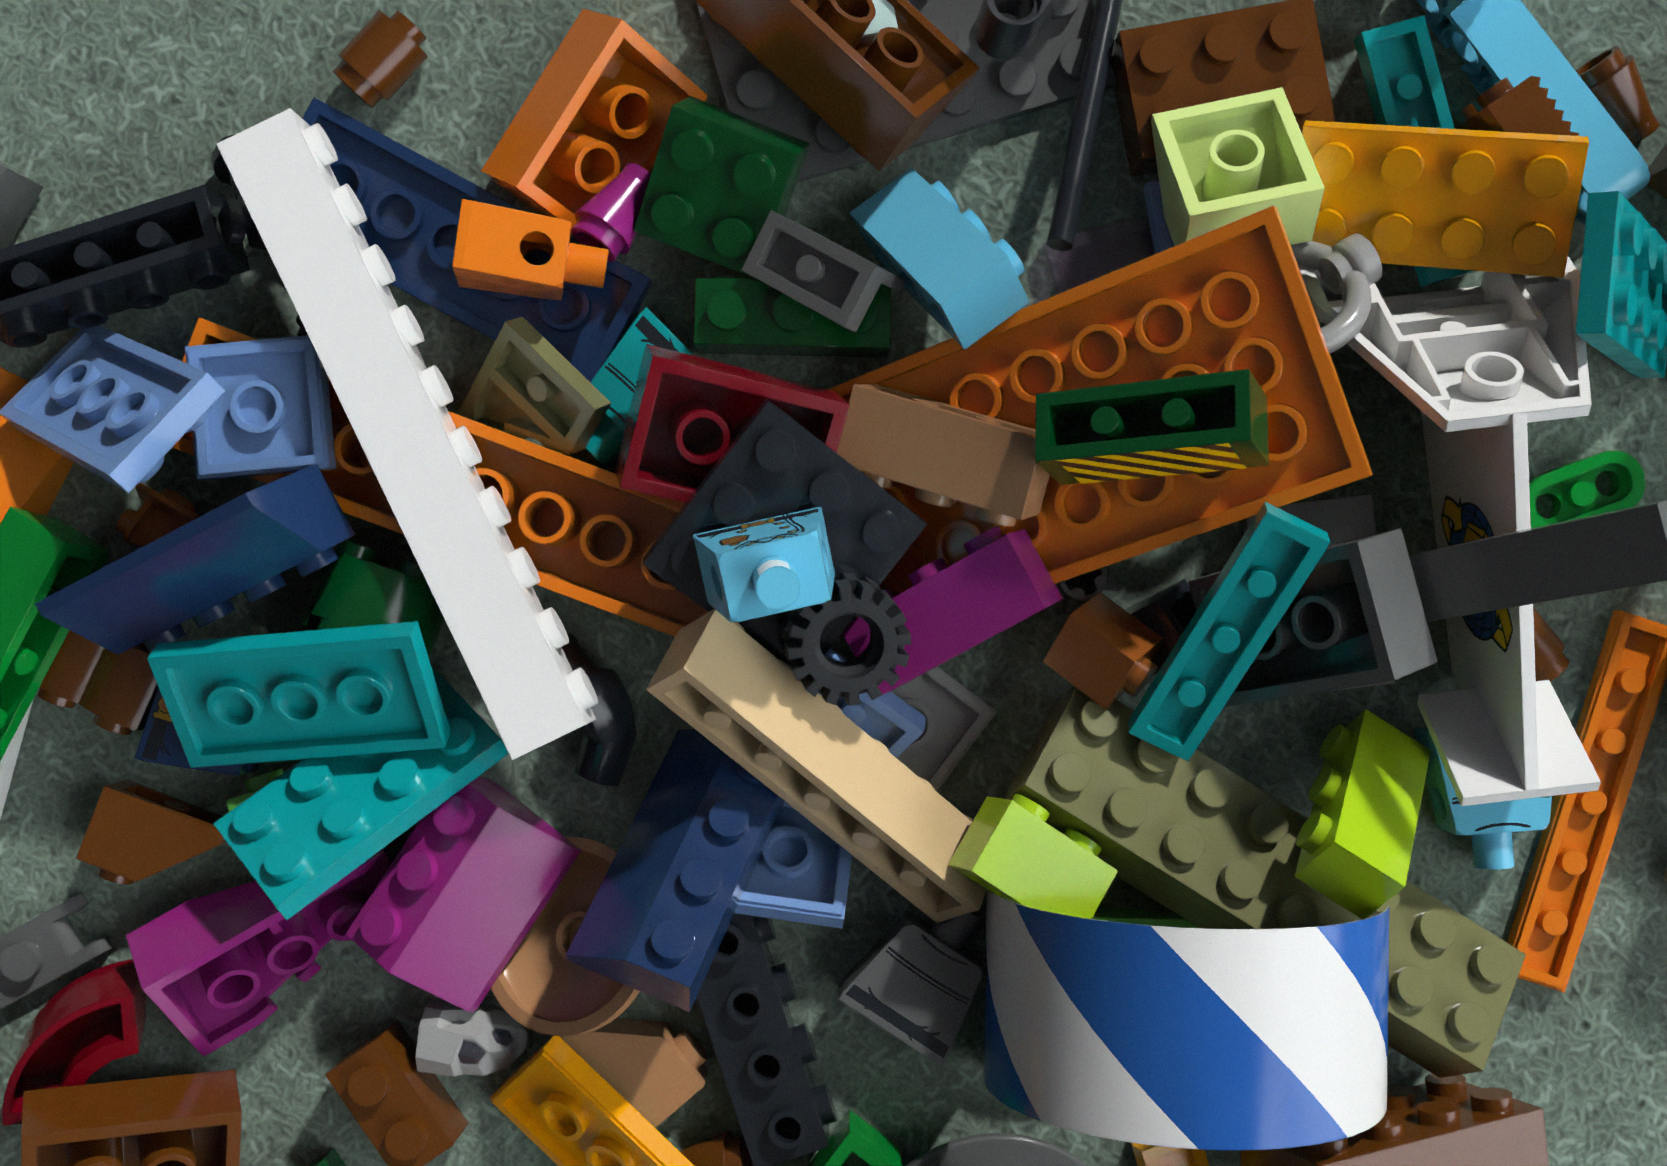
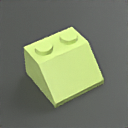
[1151,87,1325,246]

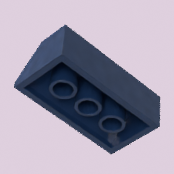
[35,464,355,655]
[565,729,785,1012]

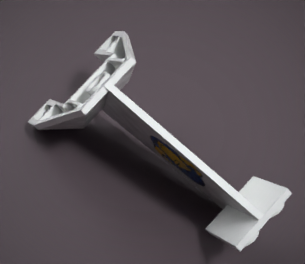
[1298,257,1601,806]

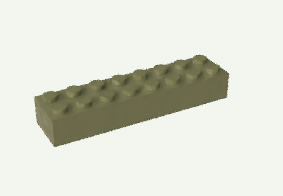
[1003,685,1526,1078]

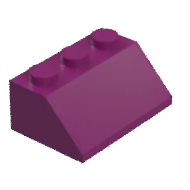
[346,776,581,1012]

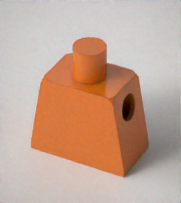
[452,199,609,300]

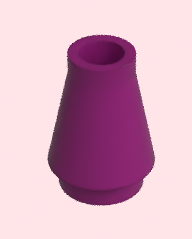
[571,163,651,262]

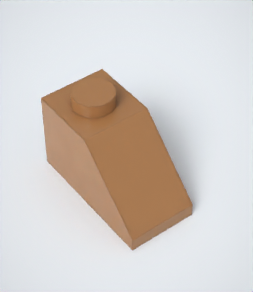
[561,1018,709,1128]

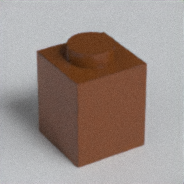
[1043,592,1163,710]

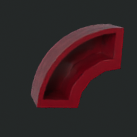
[2,959,147,1126]

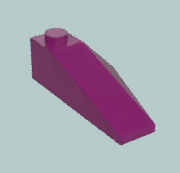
[126,848,392,1057]

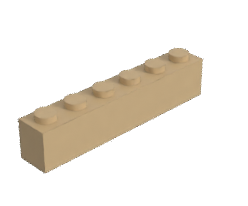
[646,609,986,923]

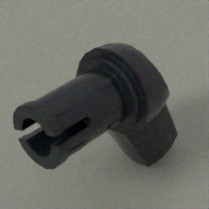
[562,633,637,787]

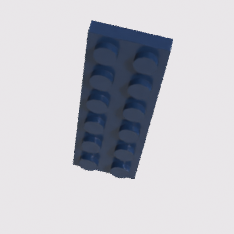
[302,97,653,382]

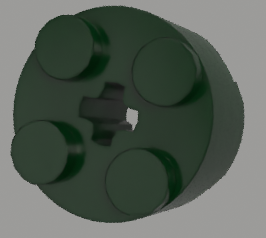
[300,540,444,657]

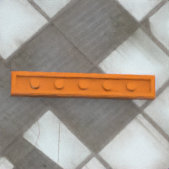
[1507,610,1667,993]

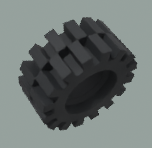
[780,572,911,706]

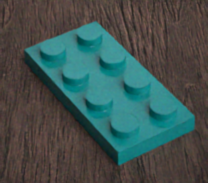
[1575,191,1667,378]
[147,621,451,768]
[213,666,509,920]

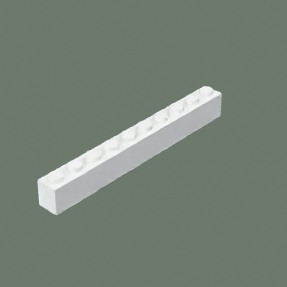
[217,108,598,760]

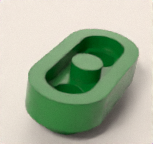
[1529,450,1646,528]

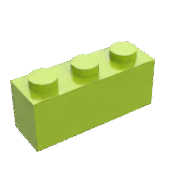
[1294,709,1431,920]

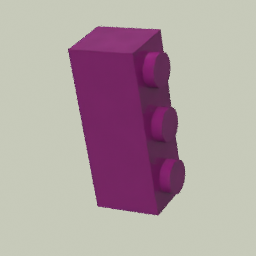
[842,526,1063,696]

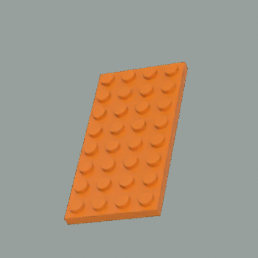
[828,205,1373,618]

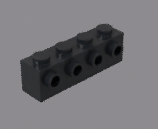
[0,185,250,348]
[697,913,837,1166]

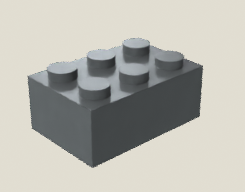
[1188,528,1438,707]

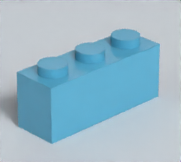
[850,167,1030,350]

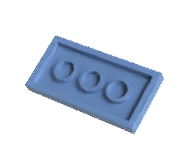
[0,325,225,493]

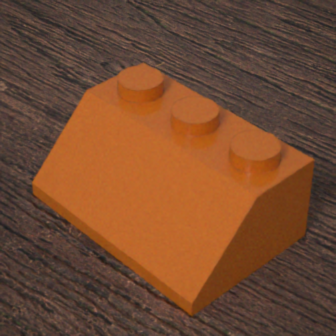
[481,9,708,229]

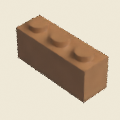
[837,384,1050,527]

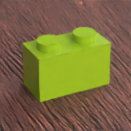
[948,794,1118,919]

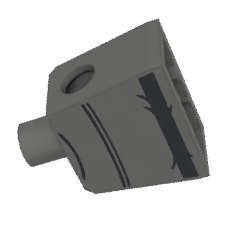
[838,910,984,1067]

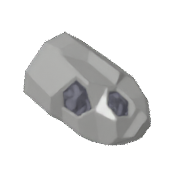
[415,999,529,1077]

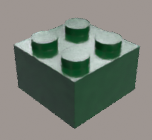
[634,96,810,278]

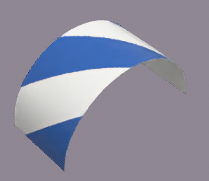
[984,891,1390,1150]

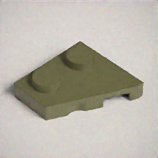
[458,317,611,456]

